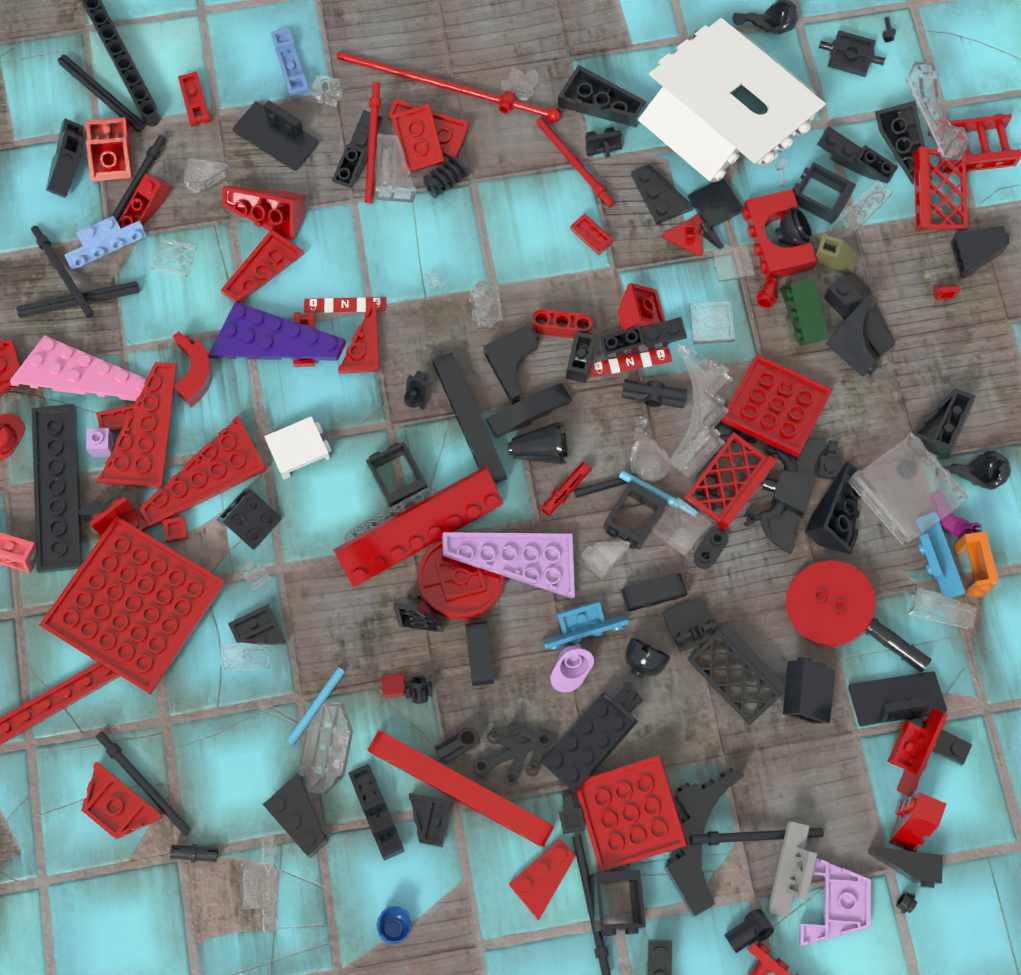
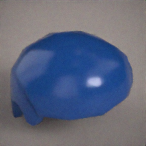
[376,906,412,944]

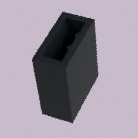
[783,657,835,724]

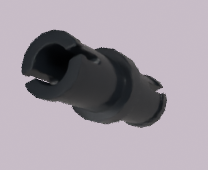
[170,844,218,863]

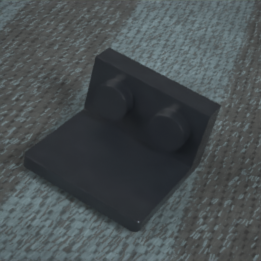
[216,488,281,550]

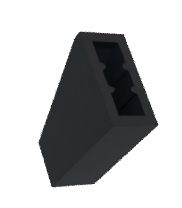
[950,226,1010,279]

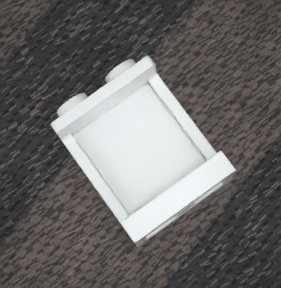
[264,416,331,480]

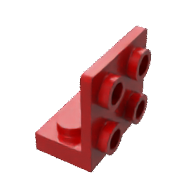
[89,496,149,537]

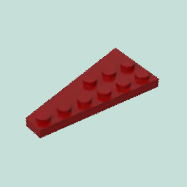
[96,362,177,489]

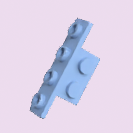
[65,216,146,270]

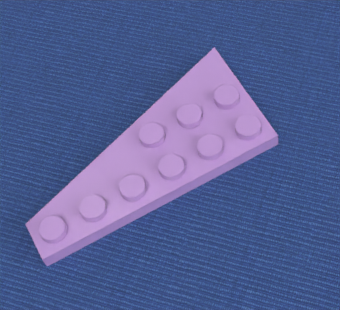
[442,532,575,599]

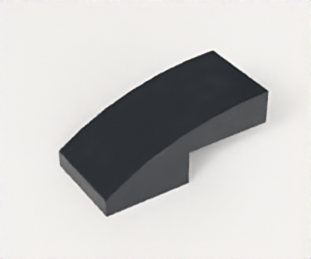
[78,495,122,521]

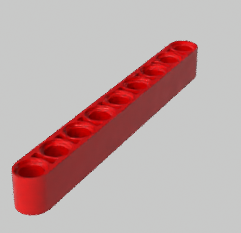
[367,730,554,848]

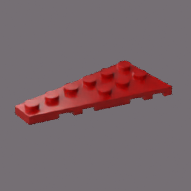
[139,415,266,529]

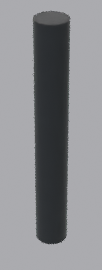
[573,473,636,498]

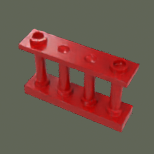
[928,114,1021,174]

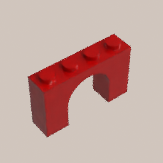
[741,189,817,279]

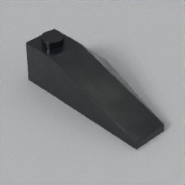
[875,101,933,185]
[824,273,895,357]
[805,462,862,554]
[393,594,443,633]

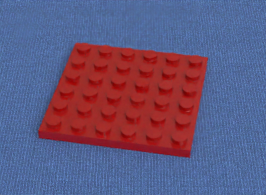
[39,516,226,695]

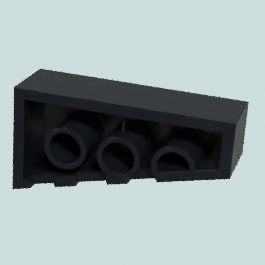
[558,65,647,128]

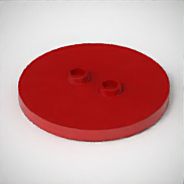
[417,540,505,620]
[786,561,876,647]

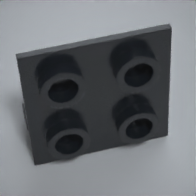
[662,596,719,653]

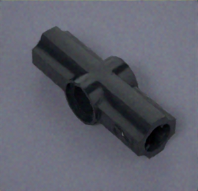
[621,379,687,409]

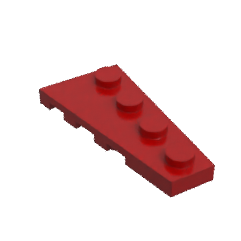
[388,99,470,159]
[221,229,304,303]

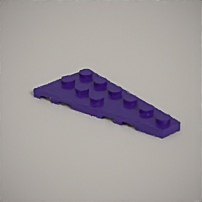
[208,302,347,361]

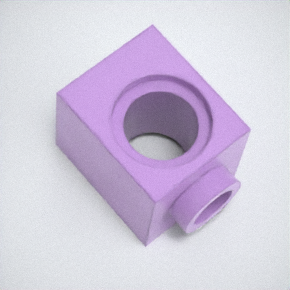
[86,428,114,457]

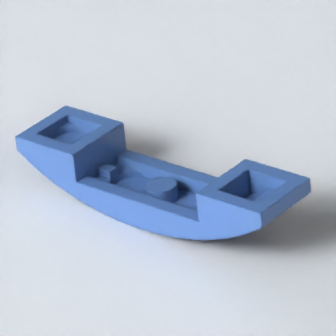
[271,27,309,96]

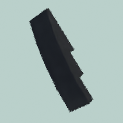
[486,383,572,438]
[348,764,405,861]

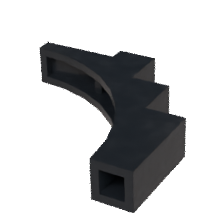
[664,768,744,917]

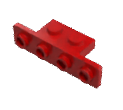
[887,708,947,797]

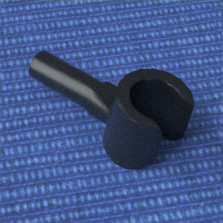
[882,17,896,43]

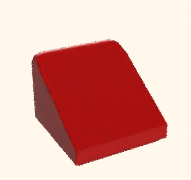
[933,284,961,300]
[381,674,406,698]

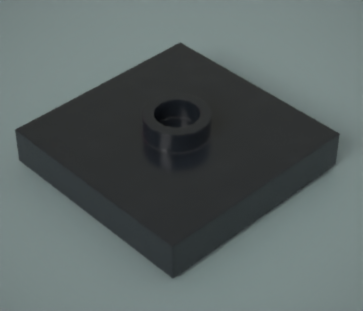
[688,178,743,228]

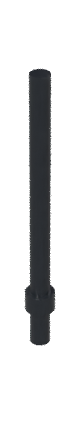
[112,135,166,222]
[31,226,94,318]
[95,731,191,836]
[690,828,824,846]
[572,835,611,975]

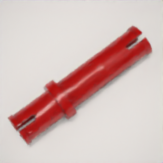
[540,462,592,516]

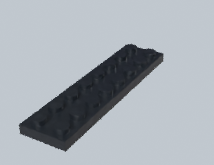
[32,404,82,573]

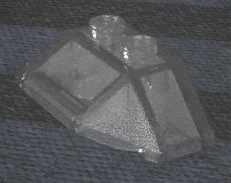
[299,702,353,794]

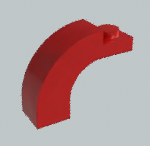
[173,331,212,408]

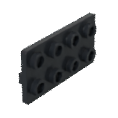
[232,100,319,171]
[848,671,947,726]

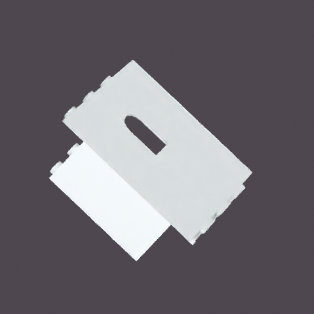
[638,18,826,182]

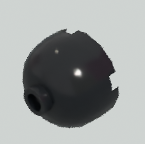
[625,638,670,678]

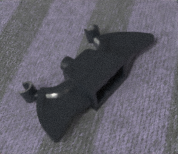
[743,440,826,554]

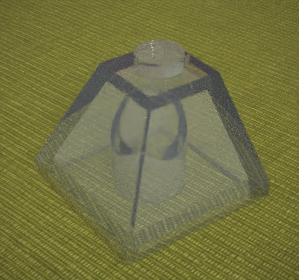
[652,497,712,557]

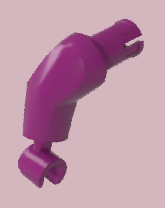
[929,490,982,538]

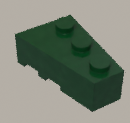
[780,278,829,346]

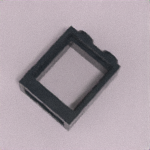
[793,162,856,225]
[366,442,428,510]
[603,481,668,550]
[589,870,646,936]

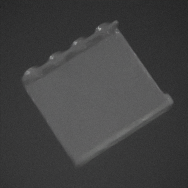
[848,432,969,548]

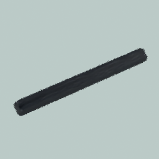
[57,54,145,132]
[16,281,140,318]

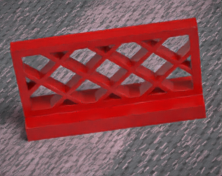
[914,147,968,232]
[684,432,777,531]

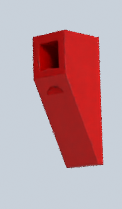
[118,173,173,229]

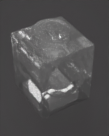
[311,74,343,107]

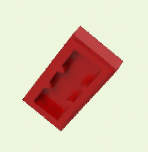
[570,213,614,255]
[96,404,135,432]

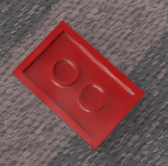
[391,104,445,174]

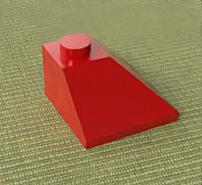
[617,283,665,330]

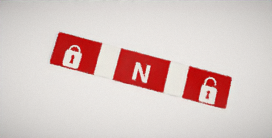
[304,297,386,313]
[590,348,672,378]

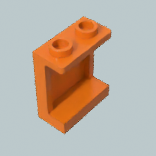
[953,531,999,598]

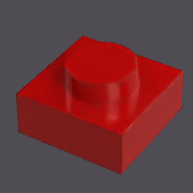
[163,516,189,543]

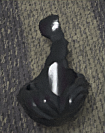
[732,0,799,35]
[936,450,1011,490]

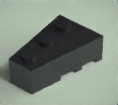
[263,773,328,859]

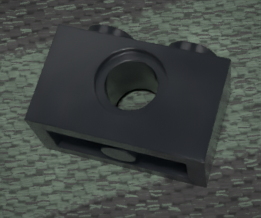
[566,331,596,383]

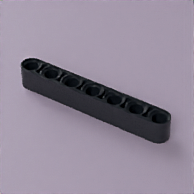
[432,352,507,484]

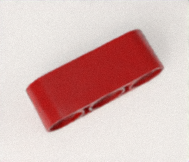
[532,309,592,338]

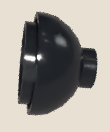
[775,207,812,246]

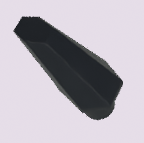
[700,221,724,249]

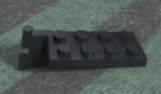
[542,682,642,793]

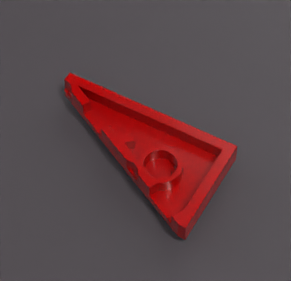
[338,302,379,374]

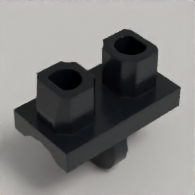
[585,127,622,158]
[404,371,429,409]

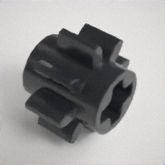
[405,676,433,704]

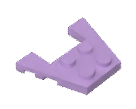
[799,858,871,946]

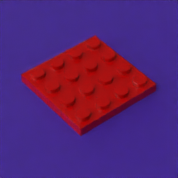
[721,354,833,457]
[577,755,688,872]

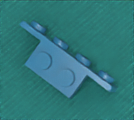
[916,513,966,600]
[542,600,630,650]

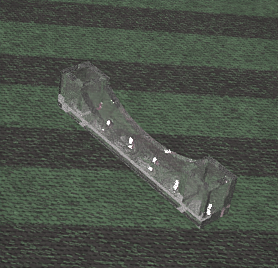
[906,62,970,160]

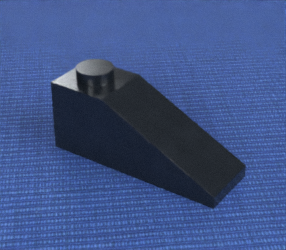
[868,847,943,888]

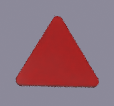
[662,215,703,256]

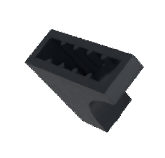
[825,295,880,377]
[483,325,539,405]

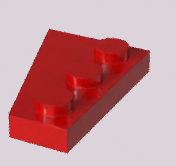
[508,838,576,921]

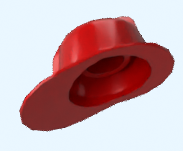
[0,414,24,460]

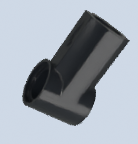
[434,727,479,765]
[724,909,774,953]

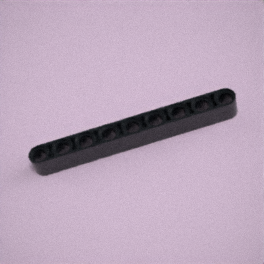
[80,0,161,127]

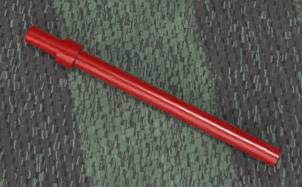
[365,82,381,204]
[536,117,615,208]

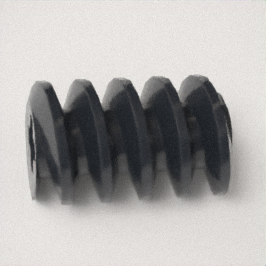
[423,157,469,199]

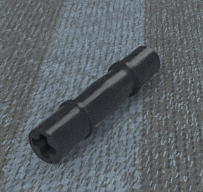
[865,618,932,673]

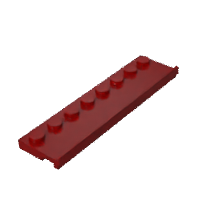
[333,466,504,588]

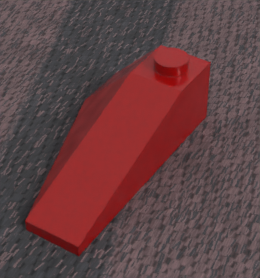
[222,185,306,240]

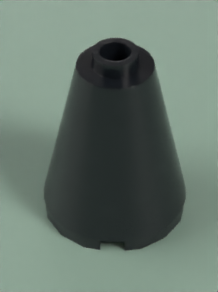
[508,422,568,464]

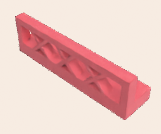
[0,533,36,573]

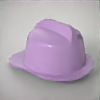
[550,643,594,693]

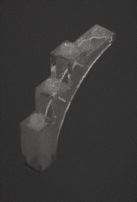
[669,343,733,480]

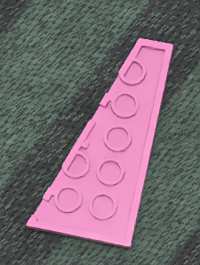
[10,335,146,401]

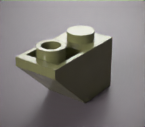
[815,234,858,274]

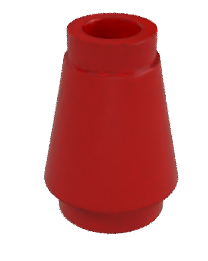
[756,277,778,308]

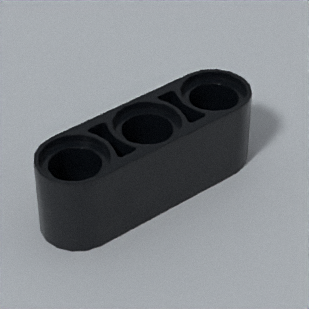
[621,573,688,611]
[465,621,494,686]

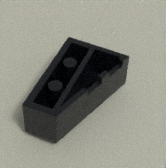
[908,388,976,459]

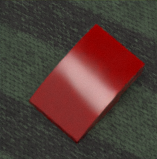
[85,117,132,182]

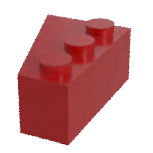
[889,793,947,852]

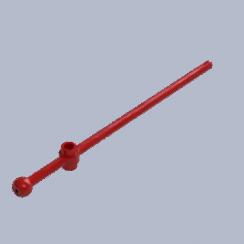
[337,52,561,123]

